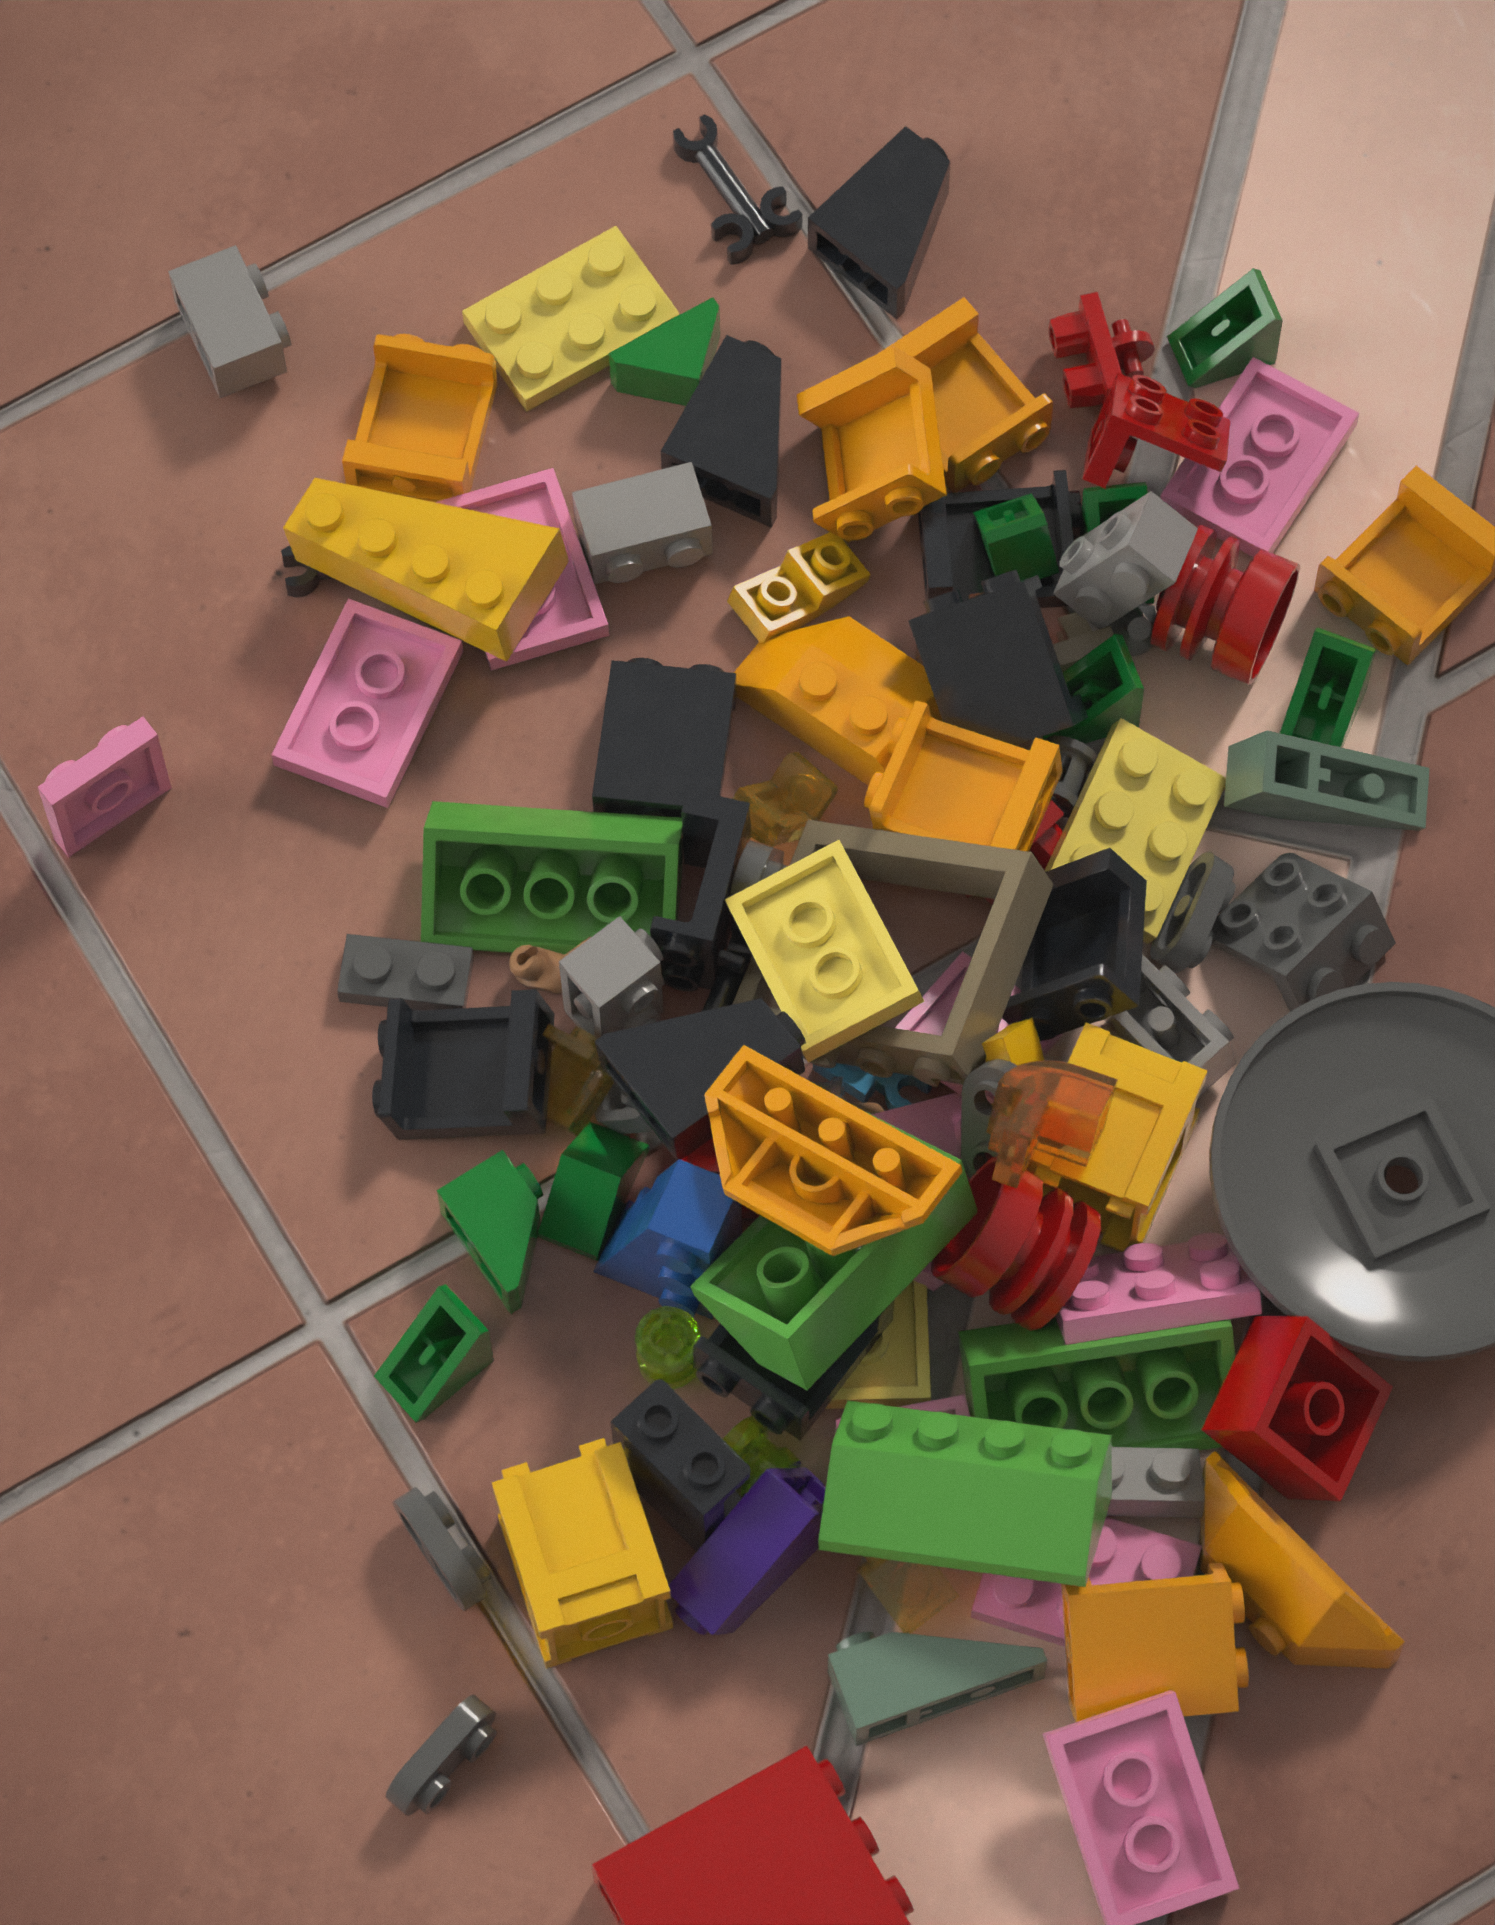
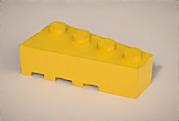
[283,478,569,662]

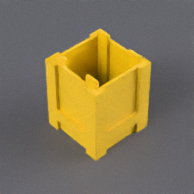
[1025,1022,1208,1252]
[491,1438,673,1669]

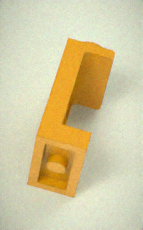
[879,297,1053,493]
[342,334,498,503]
[796,346,947,542]
[1314,465,1495,666]
[864,700,1063,852]
[1061,1563,1249,1722]

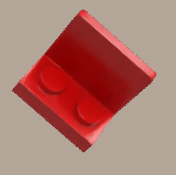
[1082,373,1230,489]

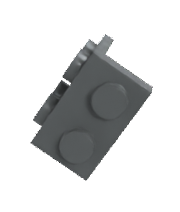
[1209,853,1396,1012]

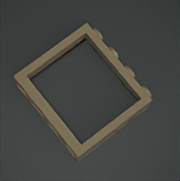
[732,820,1054,1087]

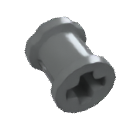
[1045,735,1097,818]

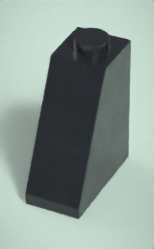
[808,126,950,319]
[661,335,782,528]
[595,998,806,1160]

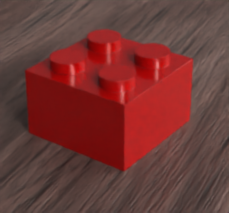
[1201,1316,1393,1501]

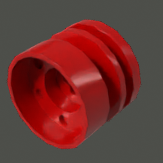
[1150,524,1301,686]
[931,1155,1101,1331]

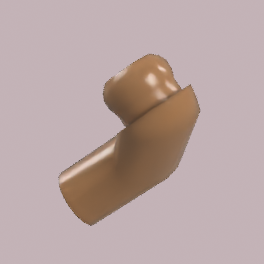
[509,936,591,994]

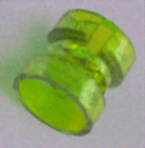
[635,1306,701,1389]
[723,1416,802,1497]

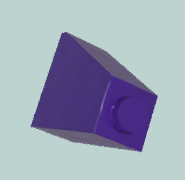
[668,1467,826,1636]

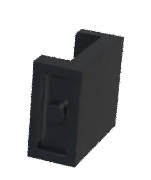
[918,470,1082,608]
[908,569,1088,745]
[592,658,737,818]
[650,789,751,992]
[1002,847,1147,1042]
[372,989,555,1140]
[693,1299,895,1441]
[610,1379,751,1552]

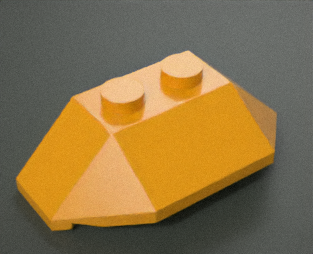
[734,616,943,786]
[704,1045,963,1256]
[1200,1450,1405,1669]

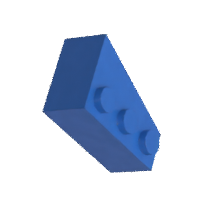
[593,1159,742,1319]

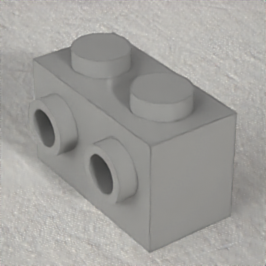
[168,245,291,398]
[572,462,713,584]
[1053,491,1198,629]
[559,916,665,1047]
[1104,954,1236,1098]

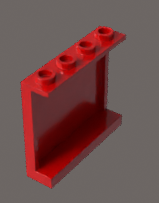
[591,1746,914,1925]

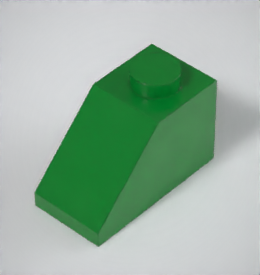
[437,1150,543,1314]

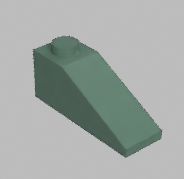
[1224,730,1430,831]
[828,1631,1047,1746]

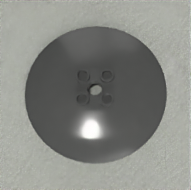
[1209,982,1495,1362]

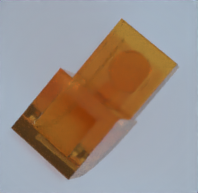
[986,1060,1118,1188]

